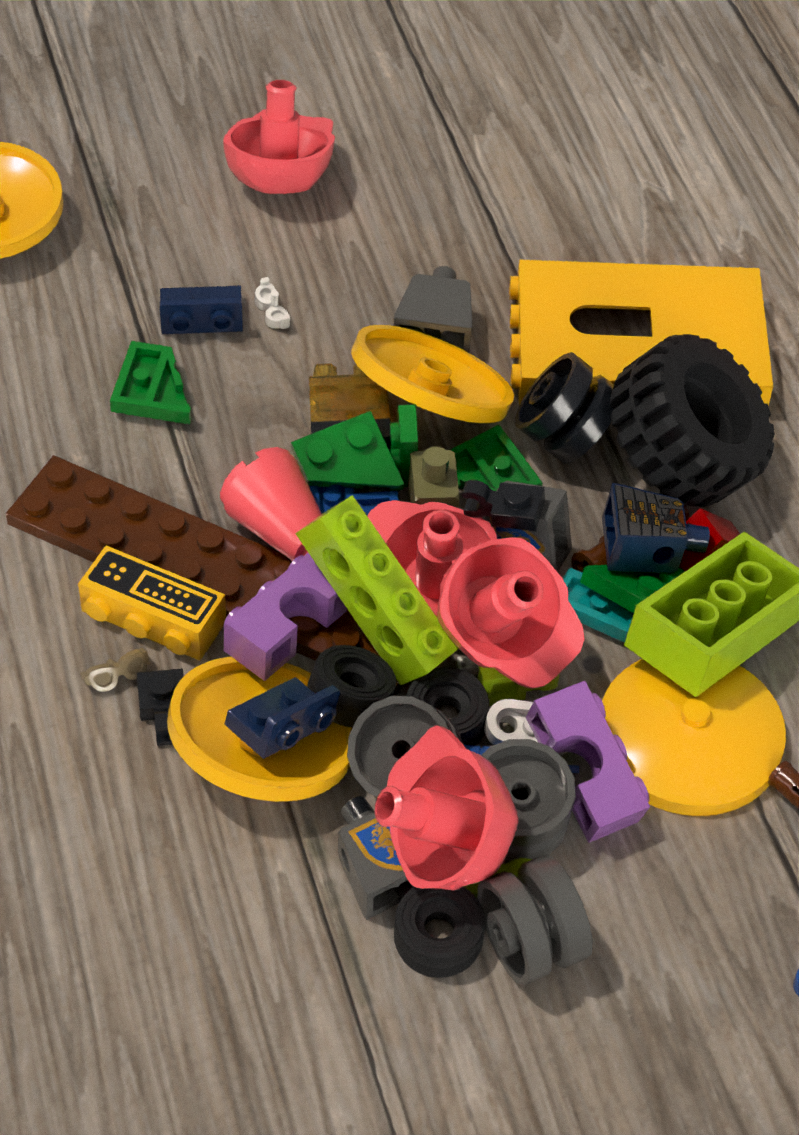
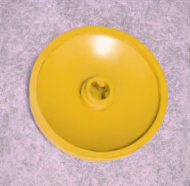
[0,142,63,259]
[351,325,514,423]
[167,656,352,802]
[602,659,786,816]

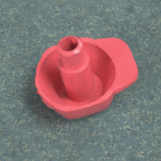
[223,80,335,194]
[367,500,497,617]
[437,537,585,689]
[374,725,518,891]

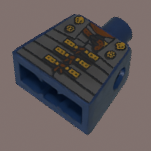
[602,483,710,573]

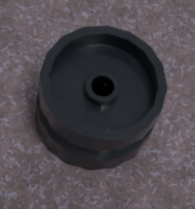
[515,352,614,464]

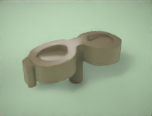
[80,648,149,692]

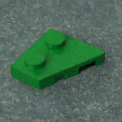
[110,341,191,425]
[390,404,418,487]
[291,411,404,492]
[450,424,543,491]
[580,565,685,613]

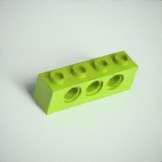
[295,495,458,686]

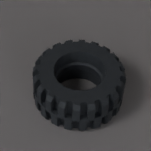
[610,334,775,507]

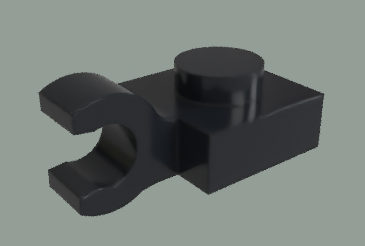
[462,480,545,531]
[137,668,184,746]

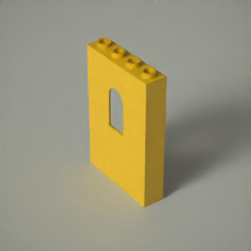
[509,260,773,407]

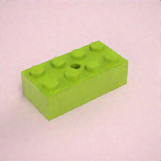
[624,531,799,697]

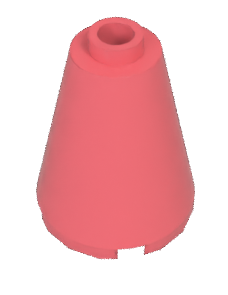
[220,447,322,561]

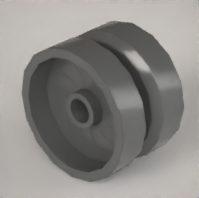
[347,696,464,797]
[481,739,576,863]
[477,854,593,986]

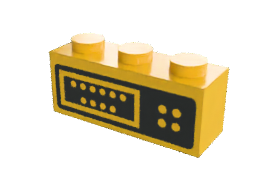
[78,545,226,661]

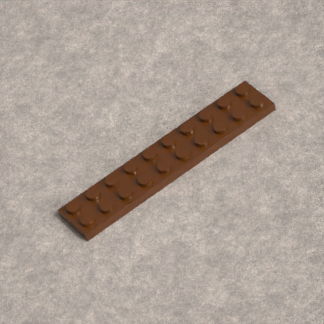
[6,455,403,696]

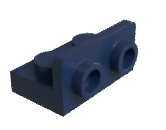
[159,286,243,334]
[224,677,340,759]

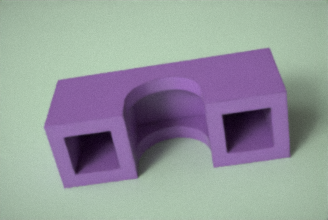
[223,553,348,681]
[525,680,650,843]

